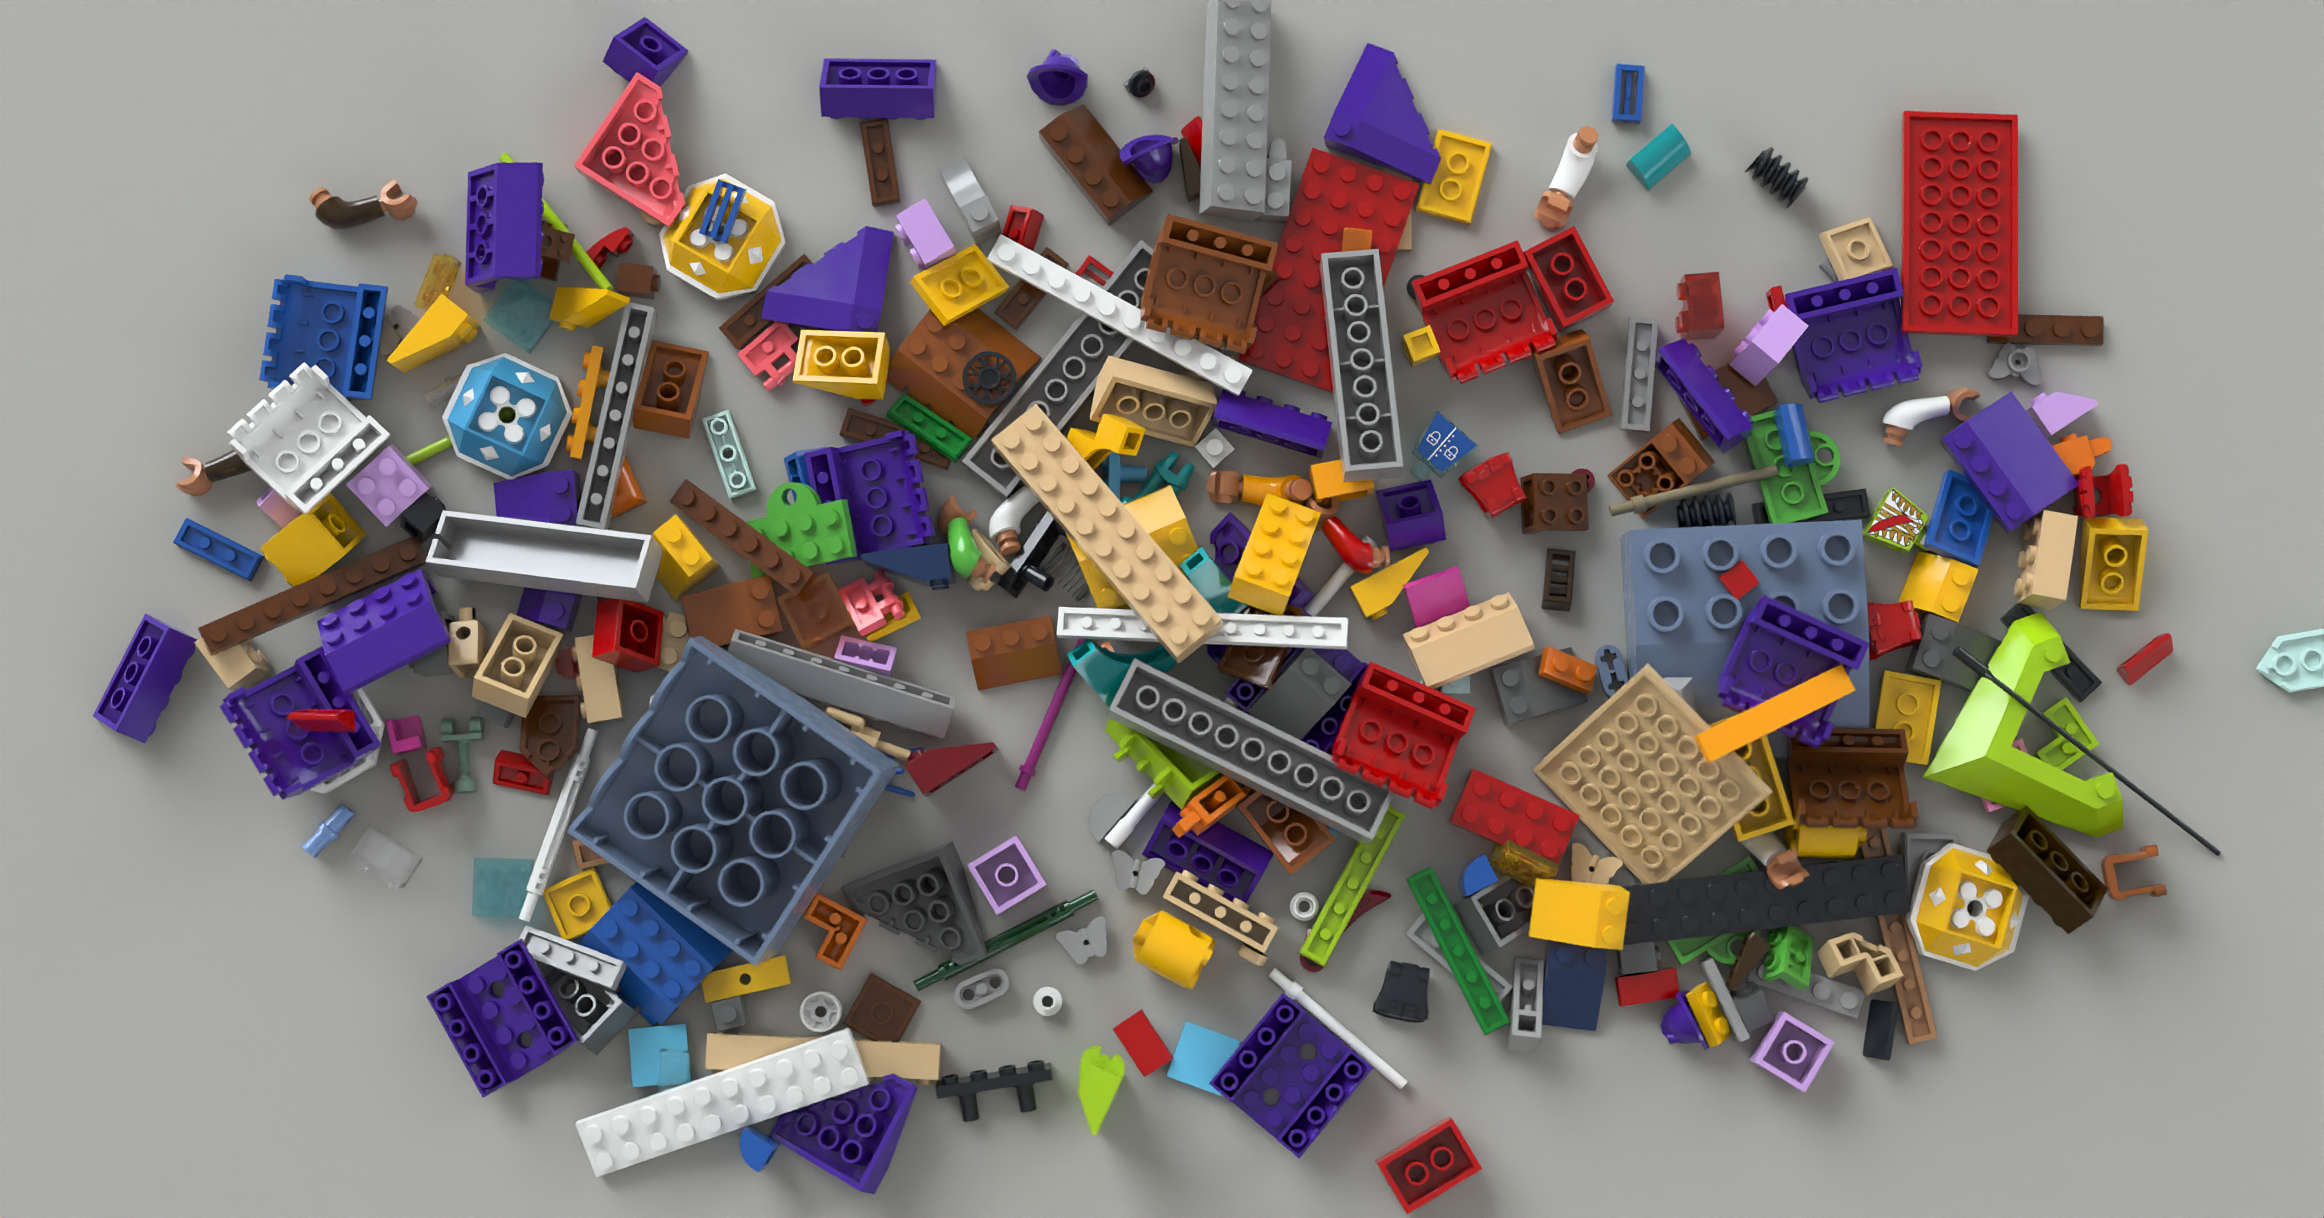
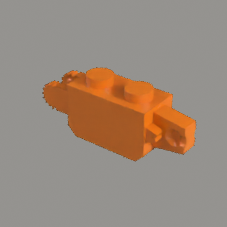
[2048,433,2113,476]
[1172,775,1254,838]

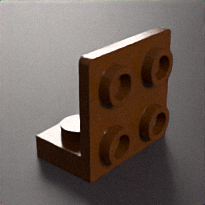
[1520,473,1589,534]

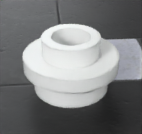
[1290,892,1319,921]
[1033,987,1062,1016]

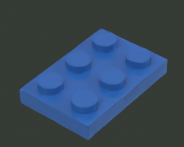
[1923,469,1993,568]

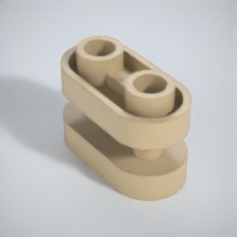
[967,528,1011,591]

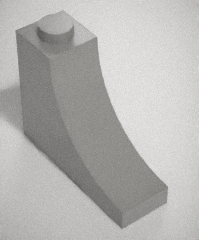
[939,157,1002,246]

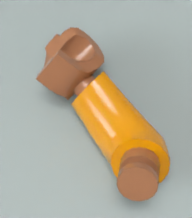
[1206,470,1312,506]

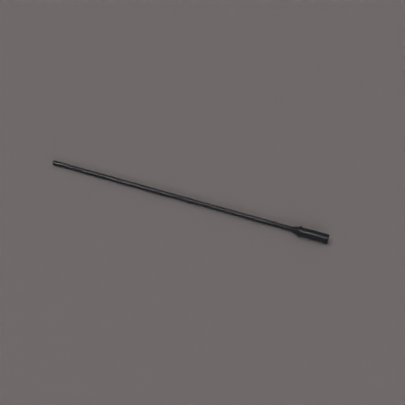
[1952,646,2221,856]

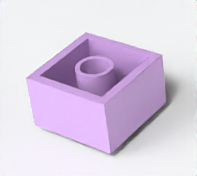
[895,199,957,271]
[1729,304,1808,387]
[346,444,432,527]
[967,835,1047,915]
[1749,1011,1835,1093]

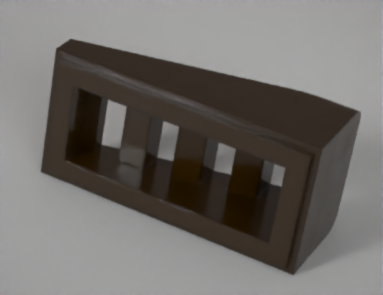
[1179,137,1201,202]
[1541,548,1576,612]
[1726,931,1770,991]

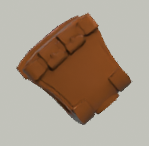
[2101,845,2167,900]

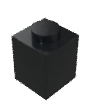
[400,492,447,545]

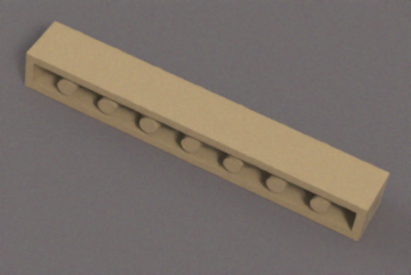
[705,1032,942,1085]

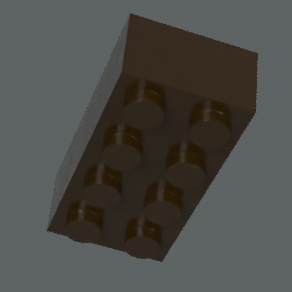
[1986,805,2108,934]

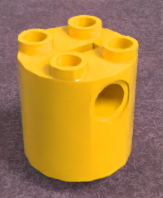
[1784,800,1867,860]
[1132,910,1217,990]

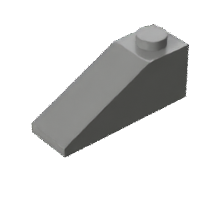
[1507,957,1544,1054]

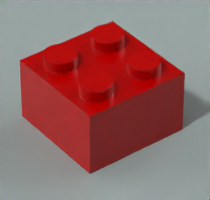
[592,598,664,673]

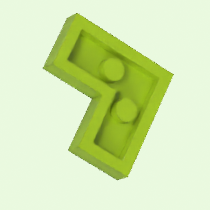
[2034,697,2100,770]

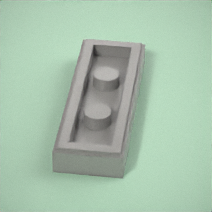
[1699,958,1750,1042]

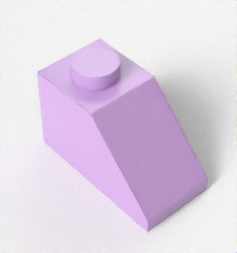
[2026,391,2098,438]

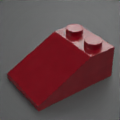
[904,742,999,797]

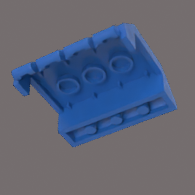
[259,274,388,401]
[579,882,734,1026]

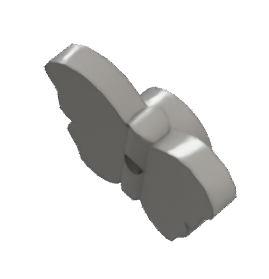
[380,305,420,356]
[1987,343,2041,387]
[1112,850,1165,895]
[1056,916,1108,965]

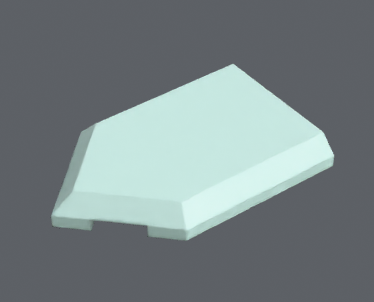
[2255,629,2324,693]

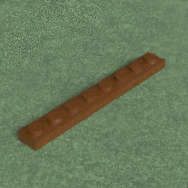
[198,537,427,656]

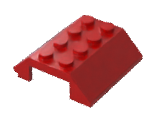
[1412,240,1558,384]
[1331,661,1476,810]

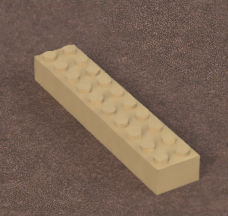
[991,404,1223,664]

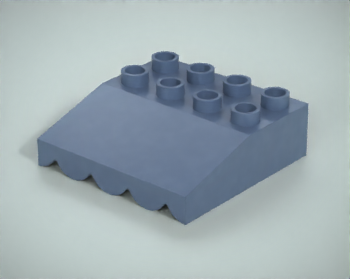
[1620,520,1869,759]
[567,636,900,966]

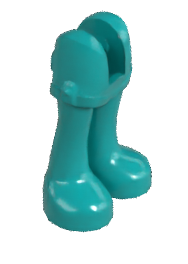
[1120,451,1195,504]

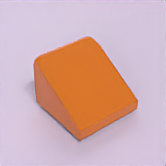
[1341,228,1373,252]

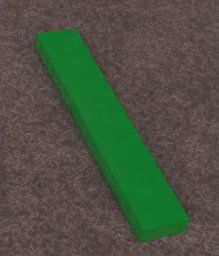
[1405,866,1511,1036]

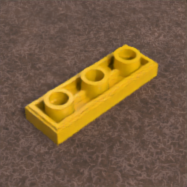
[701,955,792,1003]

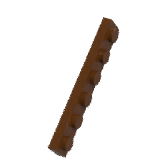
[669,479,817,598]

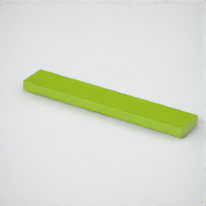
[1298,806,1405,967]

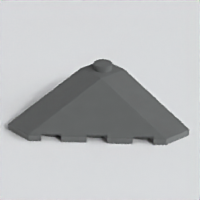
[842,841,988,965]

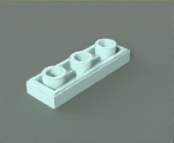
[702,410,757,500]

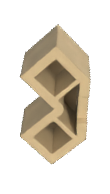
[1817,932,1903,996]

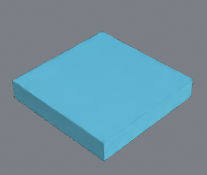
[1167,1021,1240,1096]
[628,1023,692,1087]

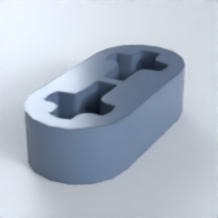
[1594,645,1629,698]

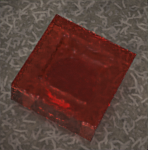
[556,648,579,680]

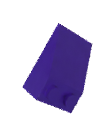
[494,470,582,526]

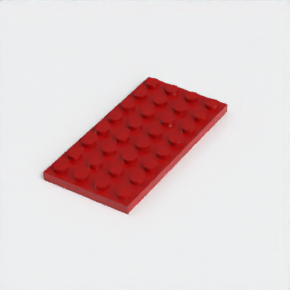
[1901,111,2018,337]
[1238,148,1419,394]

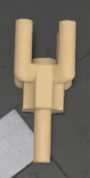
[825,706,911,762]

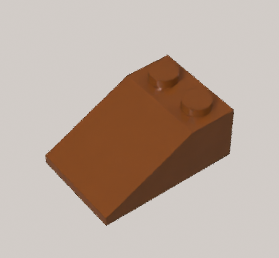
[1531,329,1612,434]
[633,340,709,439]
[680,575,783,648]
[1237,791,1337,875]

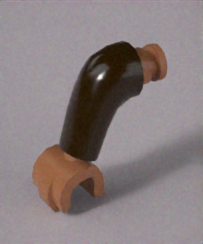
[309,179,418,229]
[175,450,252,496]

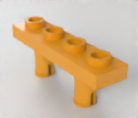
[565,345,610,462]

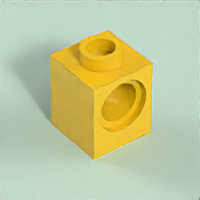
[1401,325,1441,367]

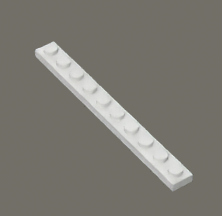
[987,234,1253,397]
[1057,607,1348,649]

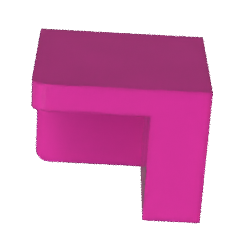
[386,715,427,755]

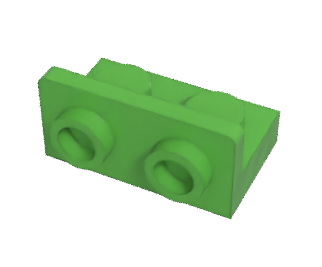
[1763,926,1814,991]

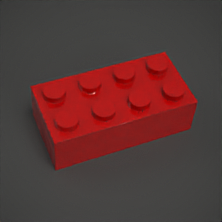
[1448,769,1580,869]

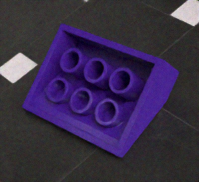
[1939,391,2078,534]

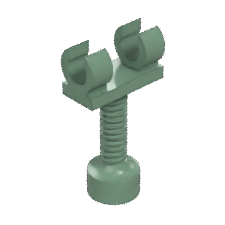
[441,716,485,793]

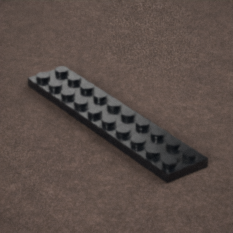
[1621,854,1909,945]

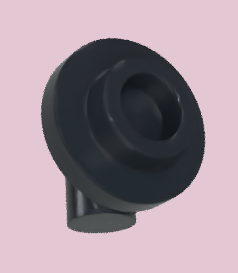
[1123,67,1155,98]

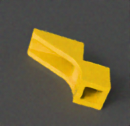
[1066,414,1146,470]

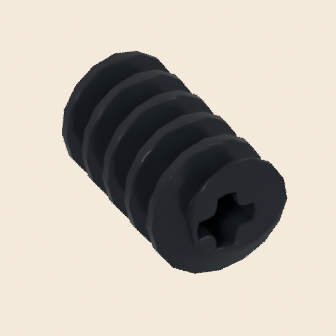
[1745,147,1809,209]
[1676,493,1736,528]

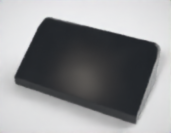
[1863,999,1899,1061]

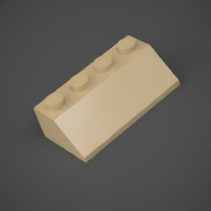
[1090,356,1218,447]
[1402,592,1535,689]

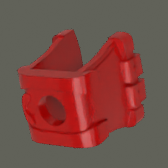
[1458,452,1526,520]
[2073,464,2134,519]
[1867,600,1922,661]
[389,746,454,812]

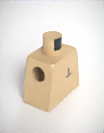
[448,607,488,679]

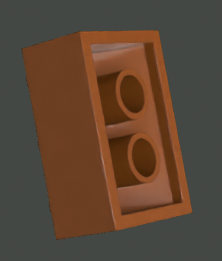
[966,615,1062,691]

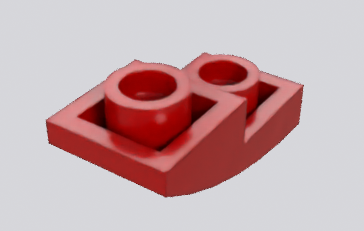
[578,226,634,269]
[1615,967,1680,1006]

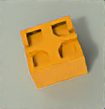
[1308,459,1374,506]

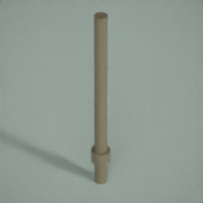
[1609,465,1778,517]

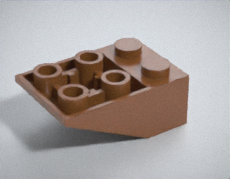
[1607,418,1715,519]

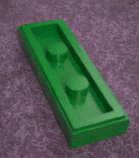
[887,393,973,463]

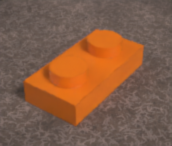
[1538,646,1597,695]

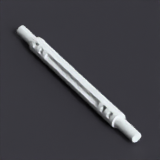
[519,728,599,922]

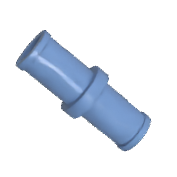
[302,803,356,858]

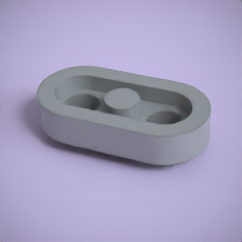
[954,968,1010,1009]

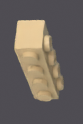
[1162,870,1278,953]

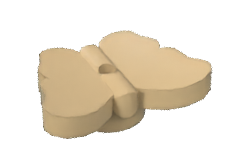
[1570,843,1623,884]

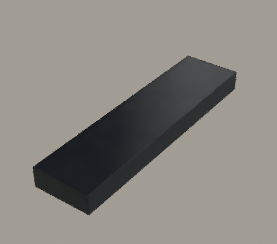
[1752,489,1870,524]
[2000,604,2102,703]

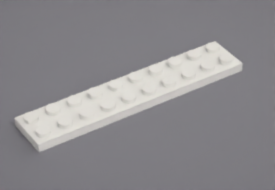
[575,1028,870,1177]

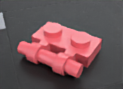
[737,322,799,392]
[838,571,905,637]

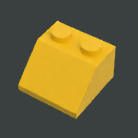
[1897,551,1979,623]

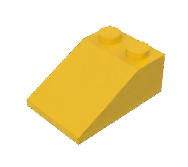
[387,293,480,373]
[793,330,891,400]
[2079,517,2149,611]
[1529,878,1630,950]

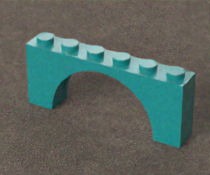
[1067,547,1248,708]

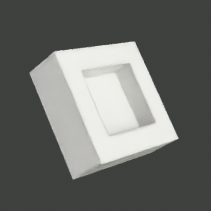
[1195,428,1235,469]

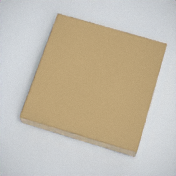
[1819,217,1894,281]

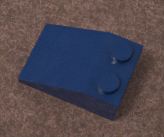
[861,543,955,591]
[1542,940,1608,1031]

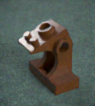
[539,220,575,282]

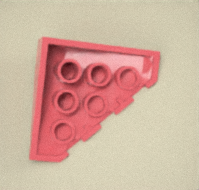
[574,72,685,228]

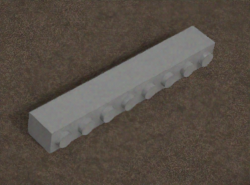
[576,302,657,530]
[728,629,956,739]

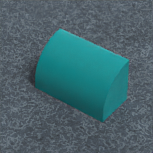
[1626,123,1691,191]

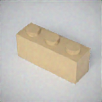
[572,635,626,725]

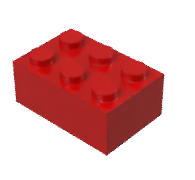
[1523,226,1614,333]
[1375,1116,1482,1214]

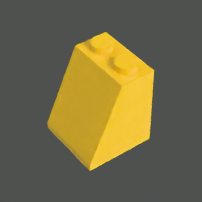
[260,492,367,587]
[652,515,721,602]

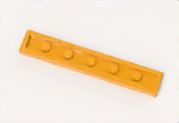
[1694,664,1855,764]

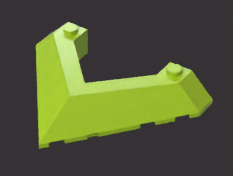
[1922,612,2123,838]

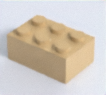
[2014,510,2078,610]
[472,613,563,718]

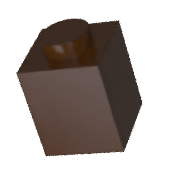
[616,262,661,299]

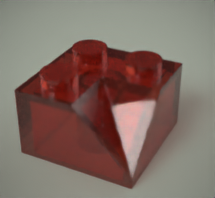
[1675,272,1725,341]

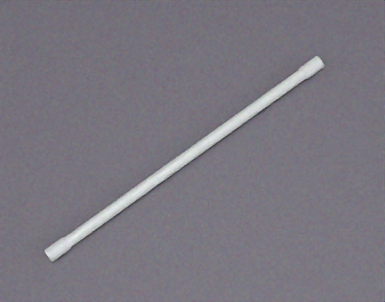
[1104,535,1378,849]

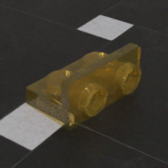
[414,253,462,311]
[1490,840,1559,889]

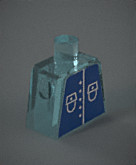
[1409,410,1479,482]

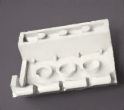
[227,363,390,514]

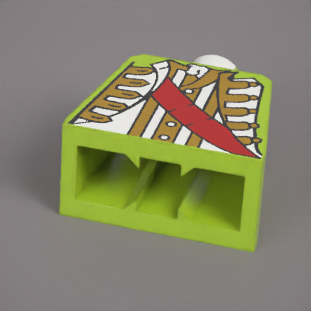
[1863,487,1928,554]

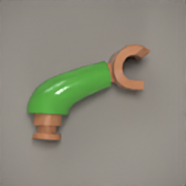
[937,494,996,584]

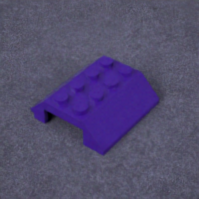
[1785,268,1923,403]
[804,430,935,565]
[317,569,451,695]
[1717,595,1870,748]
[219,646,381,800]

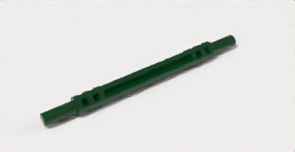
[913,889,1099,991]

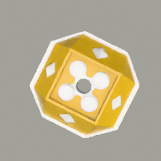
[659,174,787,300]
[1906,843,2029,971]

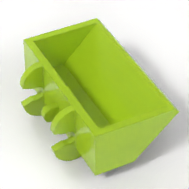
[1105,719,1223,810]
[1077,1045,1125,1136]

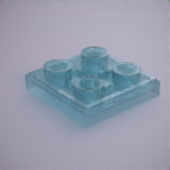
[483,280,554,354]
[472,858,534,917]

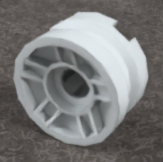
[800,991,842,1032]

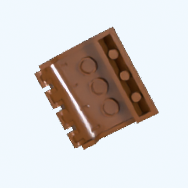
[1140,214,1278,354]
[887,308,1042,439]

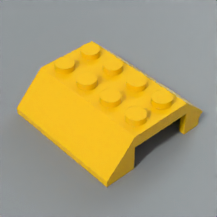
[1065,485,1198,610]

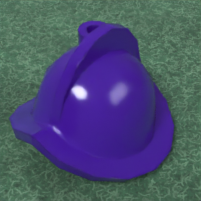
[1027,49,1088,106]
[1119,135,1179,183]
[1660,990,1709,1050]

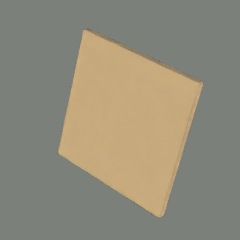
[1532,664,1772,884]

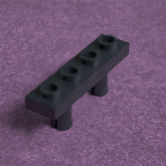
[997,511,1068,599]
[935,1060,1053,1122]

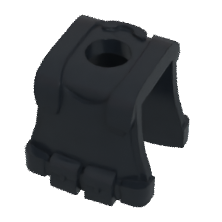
[1372,960,1430,1023]

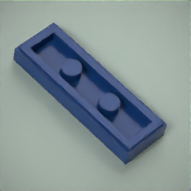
[173,518,264,582]

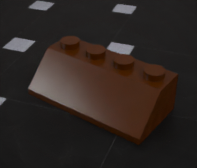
[1039,104,1153,226]

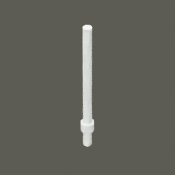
[1268,967,1407,1090]

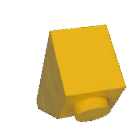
[549,286,630,332]
[1349,547,1429,621]

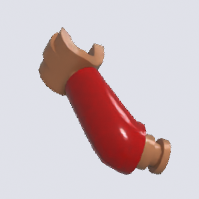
[1303,496,1390,574]

